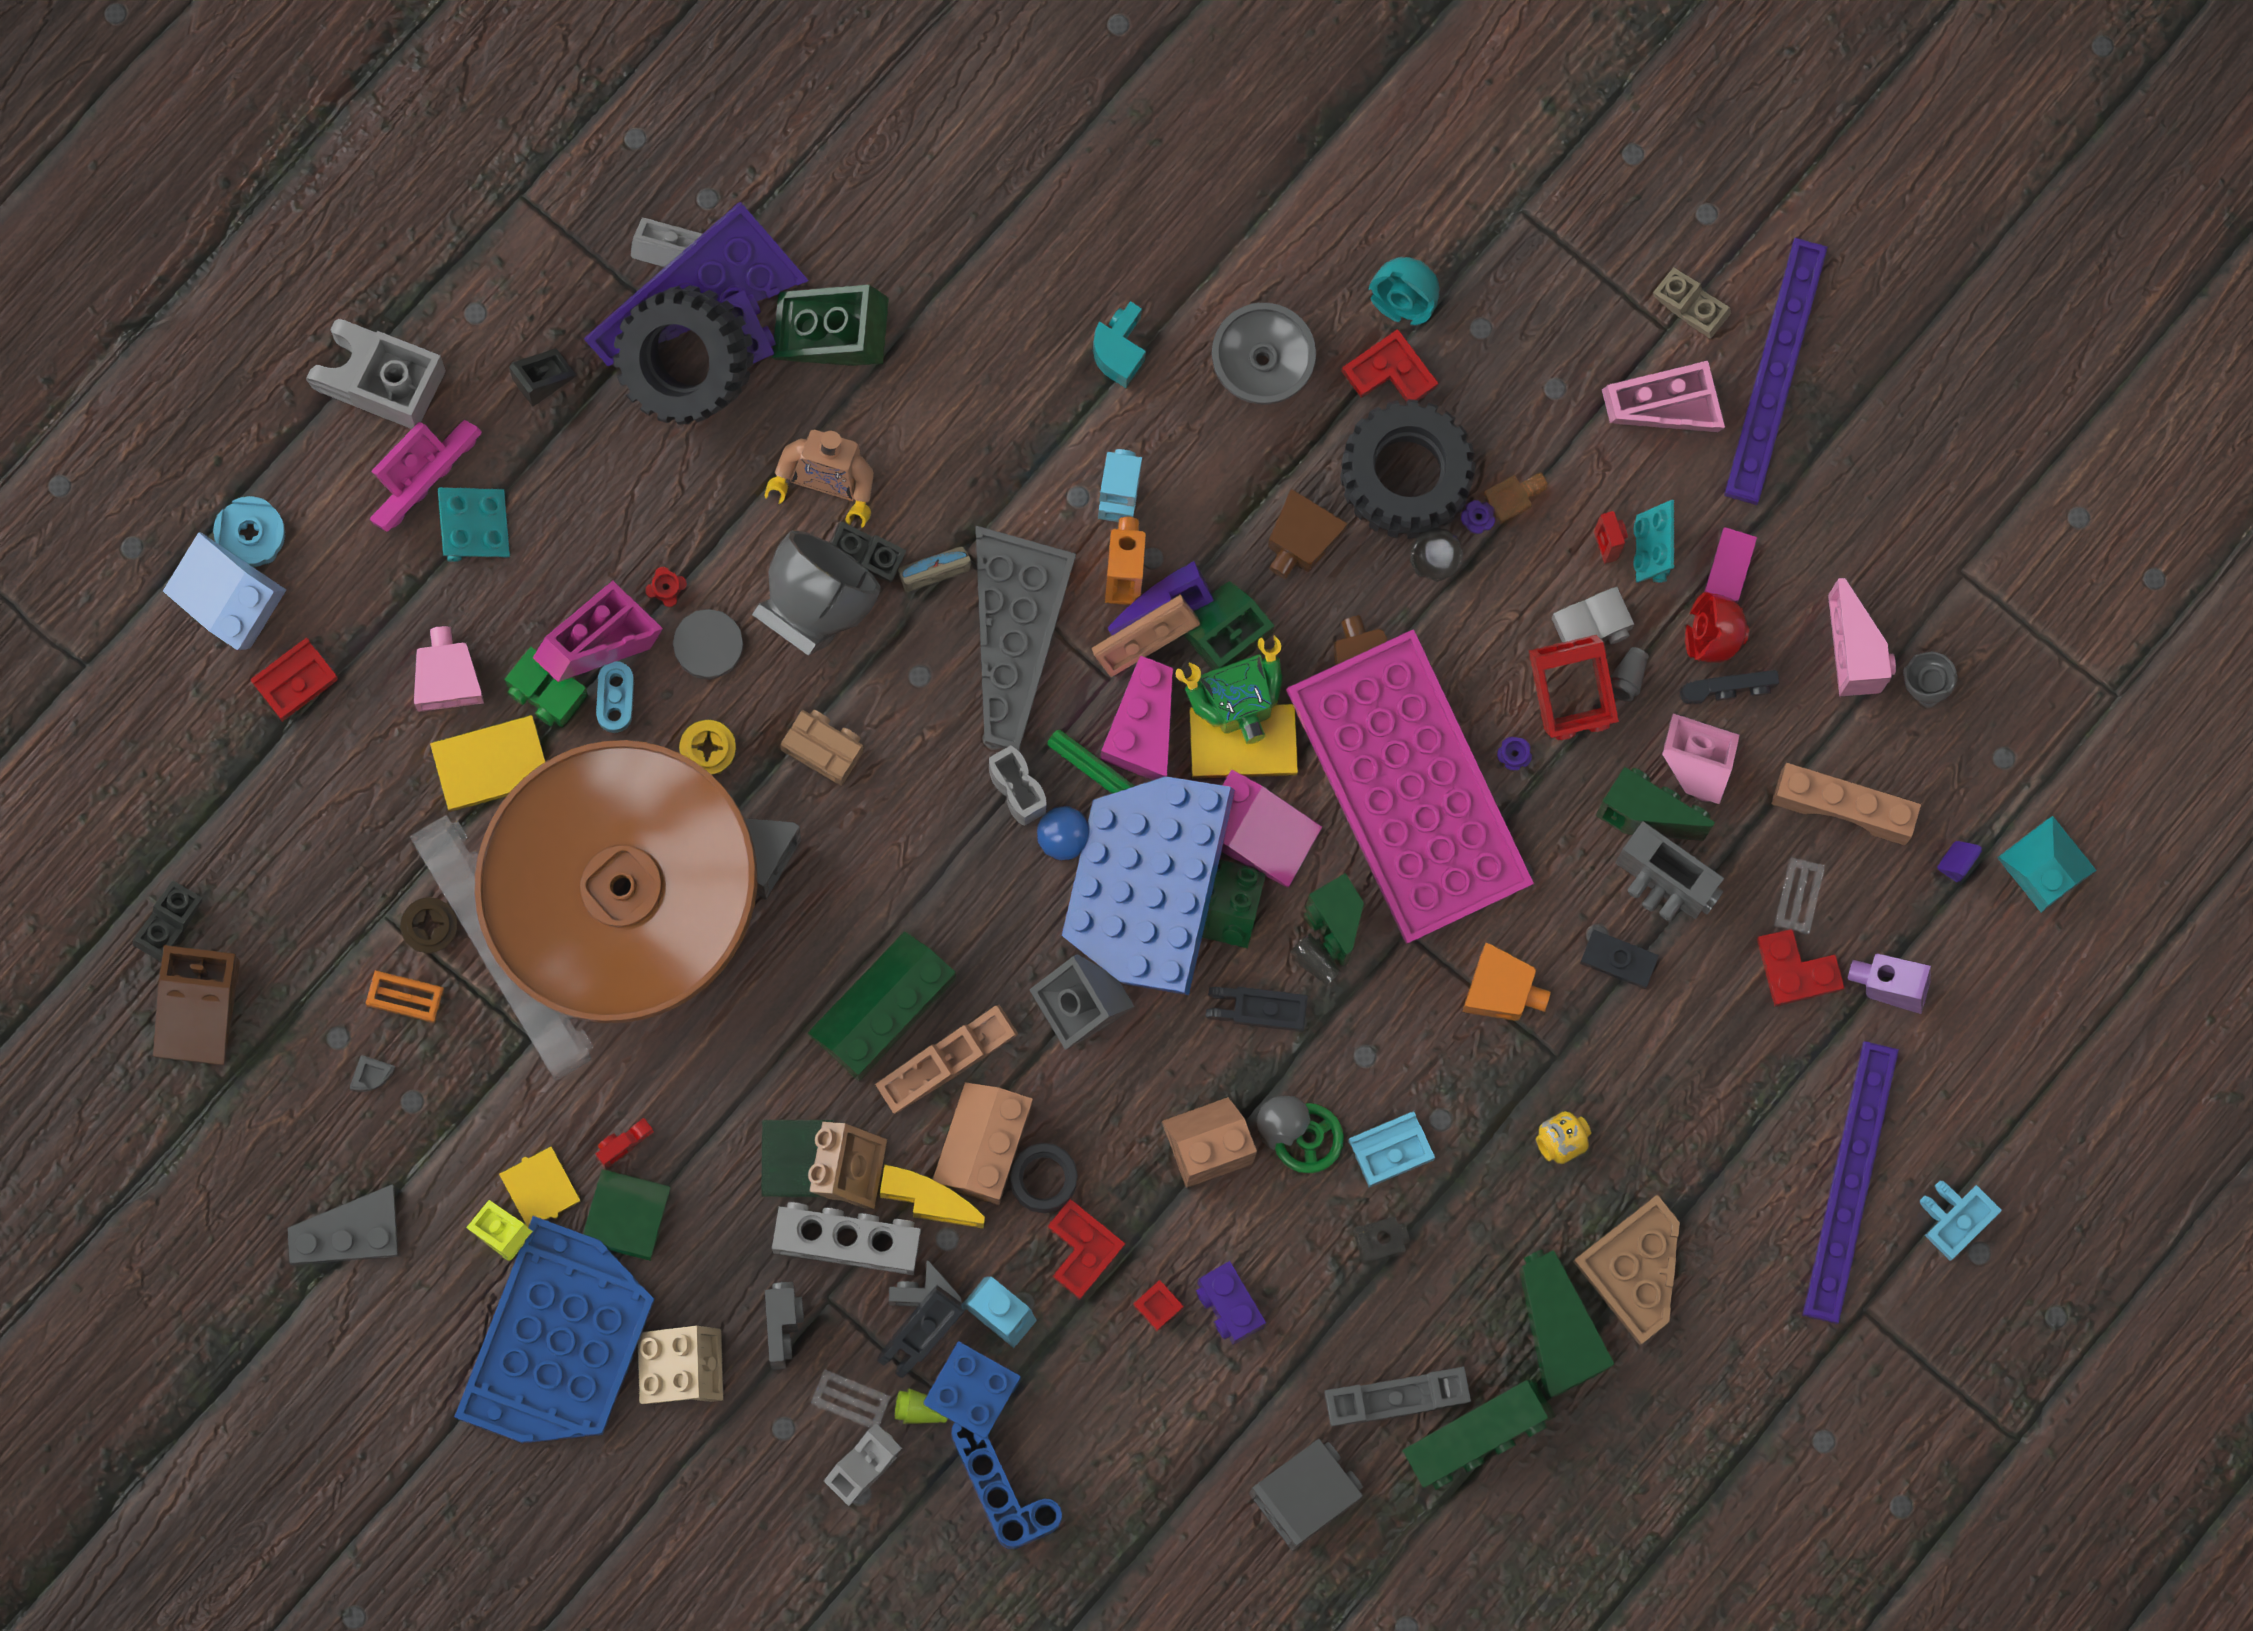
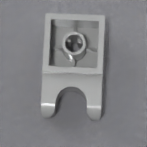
[306,319,446,429]

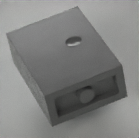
[1615,821,1724,921]

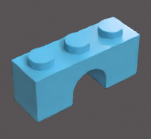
[1098,449,1142,522]

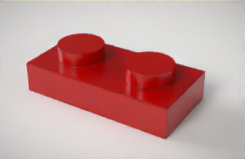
[1594,511,1628,564]

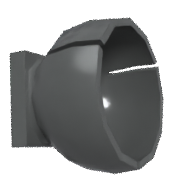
[752,530,881,656]

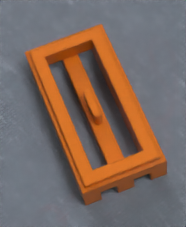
[366,970,445,1023]

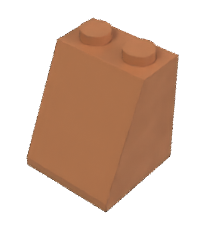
[1162,1097,1257,1188]

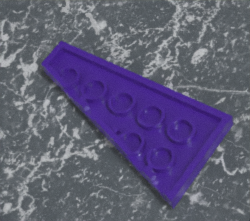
[584,202,809,366]

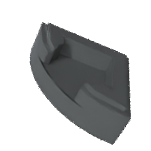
[349,1055,396,1092]

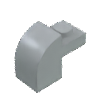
[824,1423,902,1506]

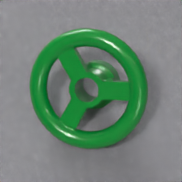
[1275,1103,1344,1173]

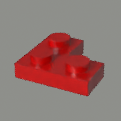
[1341,329,1439,402]
[1757,929,1844,1006]
[1047,1199,1125,1300]

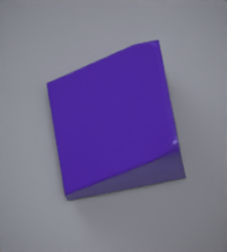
[1937,841,1982,883]

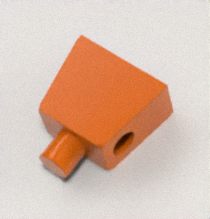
[1105,517,1146,605]
[1462,943,1551,1021]

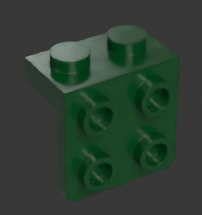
[1202,859,1266,949]

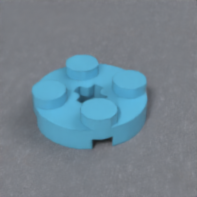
[213,496,285,567]

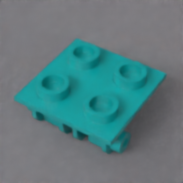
[438,487,510,562]
[1633,500,1674,583]

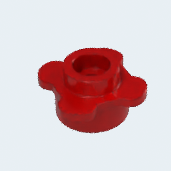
[645,567,687,607]

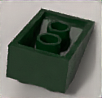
[772,285,889,366]

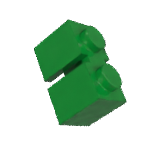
[505,646,588,728]

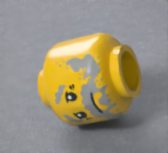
[1536,1111,1591,1164]

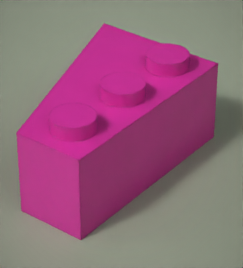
[533,581,663,682]
[1100,656,1173,780]

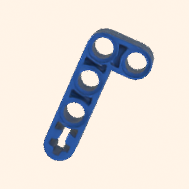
[951,1423,1062,1549]

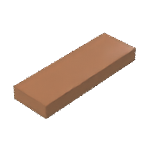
[1092,595,1200,677]

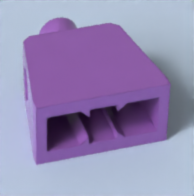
[1848,954,1931,1014]

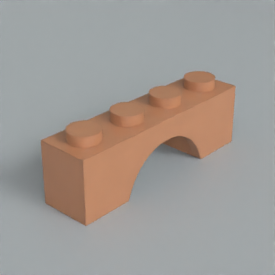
[1771,763,1921,845]

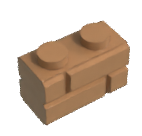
[781,710,863,786]

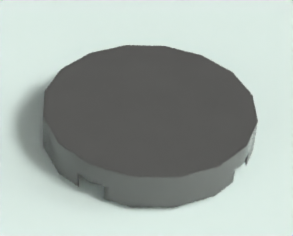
[673,609,743,680]

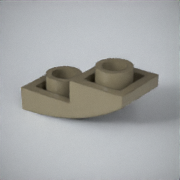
[1653,267,1731,339]

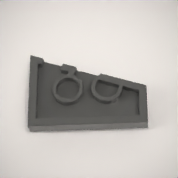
[288,1184,399,1265]

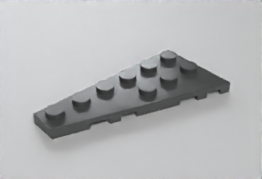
[976,526,1076,751]

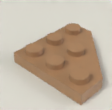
[1573,1195,1680,1345]

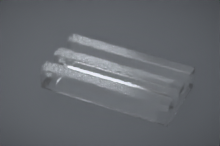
[1774,857,1825,935]
[811,1369,891,1428]

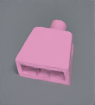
[414,626,484,712]

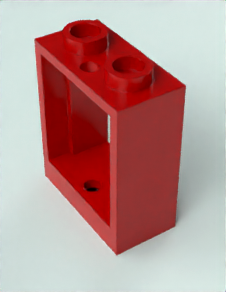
[1529,635,1619,740]

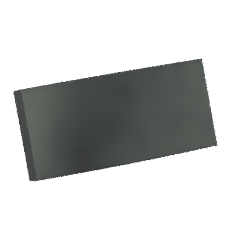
[829,521,906,582]
[133,880,202,962]

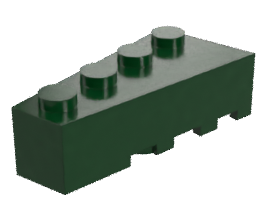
[1402,1379,1556,1490]

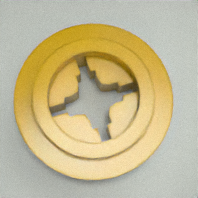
[679,720,736,775]

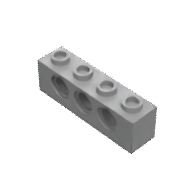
[772,1202,921,1275]

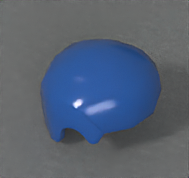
[1037,806,1089,860]

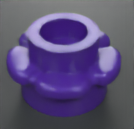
[1461,500,1495,534]
[1497,737,1532,771]

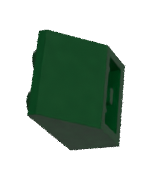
[1183,581,1274,671]
[1304,873,1364,967]

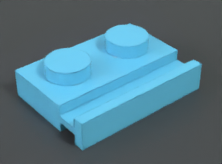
[1349,1111,1435,1187]

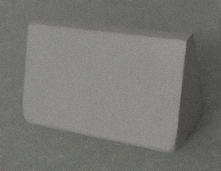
[631,217,702,267]

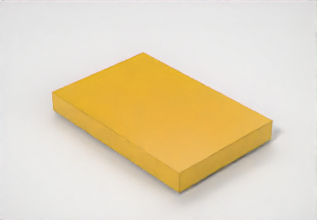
[1189,704,1298,779]
[430,715,545,812]

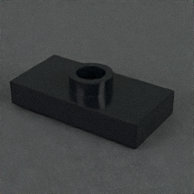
[1580,929,1659,989]

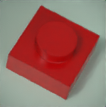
[1133,1280,1184,1332]

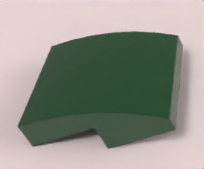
[582,1169,671,1261]

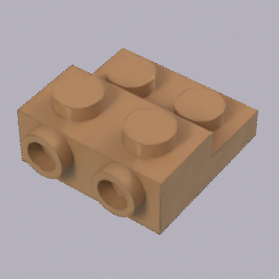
[808,1122,887,1209]

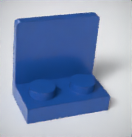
[924,1341,1021,1439]

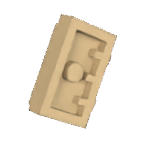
[638,1326,723,1404]

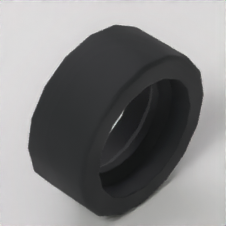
[1010,1143,1078,1213]

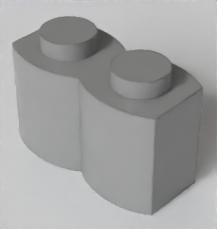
[1552,587,1634,644]
[989,745,1046,826]

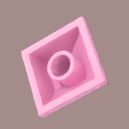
[1663,714,1740,804]

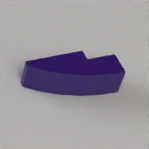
[1108,561,1214,636]

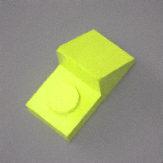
[466,1200,533,1261]

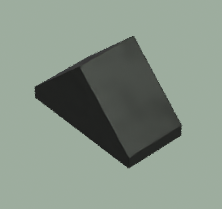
[509,348,576,407]

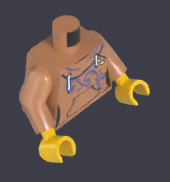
[764,430,874,528]

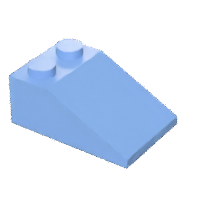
[163,532,286,650]

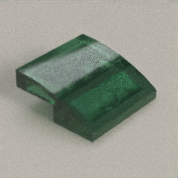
[761,1120,834,1197]

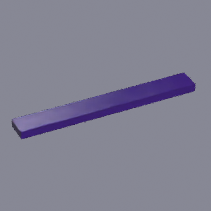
[1724,238,1828,505]
[1802,1041,1899,1324]

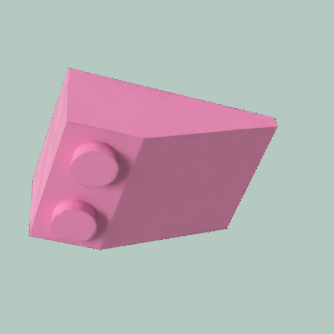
[1828,578,1896,696]

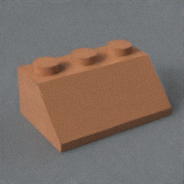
[933,1082,1033,1205]

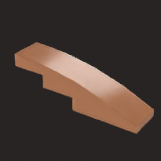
[875,1005,1019,1114]

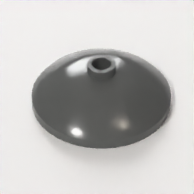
[1212,303,1316,405]

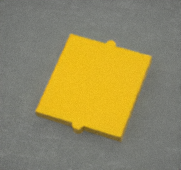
[499,1147,581,1227]

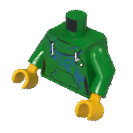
[1176,635,1282,744]

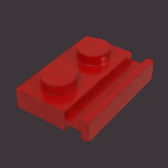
[250,637,339,722]

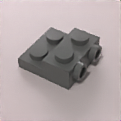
[765,1282,804,1370]

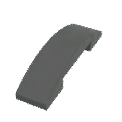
[1324,1367,1471,1427]

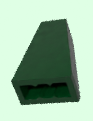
[1519,1249,1614,1400]

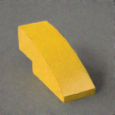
[880,1165,985,1228]

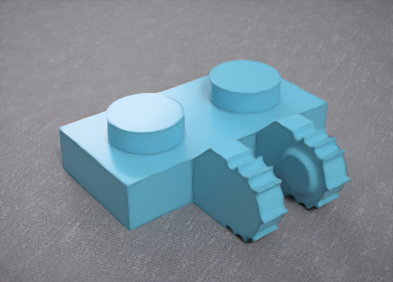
[1920,1180,2002,1261]

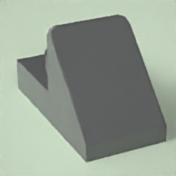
[889,1260,961,1307]

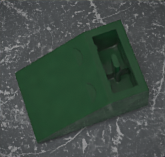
[1595,767,1715,841]

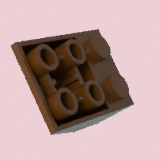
[153,945,240,1066]

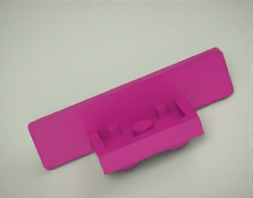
[370,420,482,532]

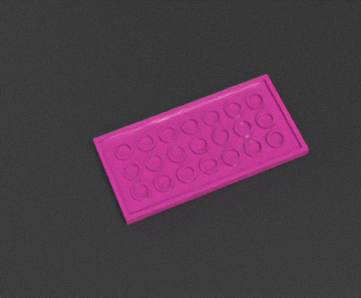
[1286,629,1534,944]

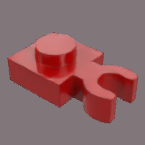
[595,1118,654,1170]

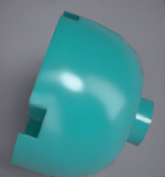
[1369,257,1440,325]

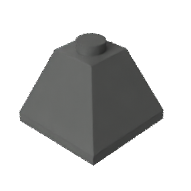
[1029,954,1135,1050]

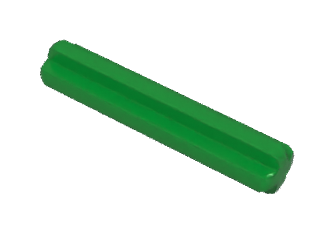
[1048,730,1135,794]

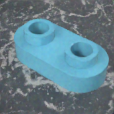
[596,661,634,733]

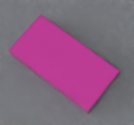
[1704,527,1757,603]

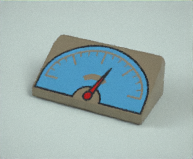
[898,547,971,592]

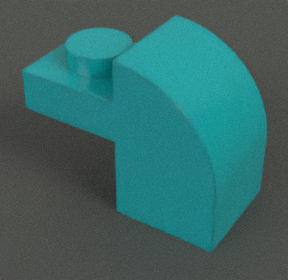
[1093,301,1146,388]

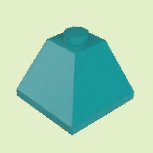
[1998,816,2096,913]

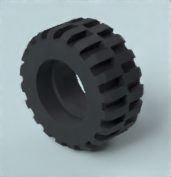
[613,286,754,425]
[1340,399,1476,539]

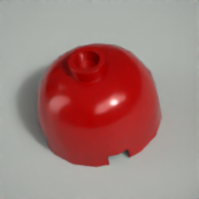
[1685,592,1749,663]

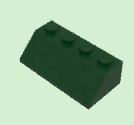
[807,931,956,1081]

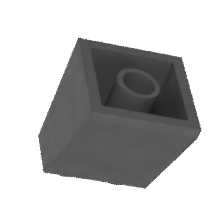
[744,818,801,900]
[1249,1439,1363,1552]

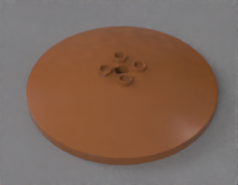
[474,740,757,1023]

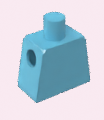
[963,1277,1037,1348]

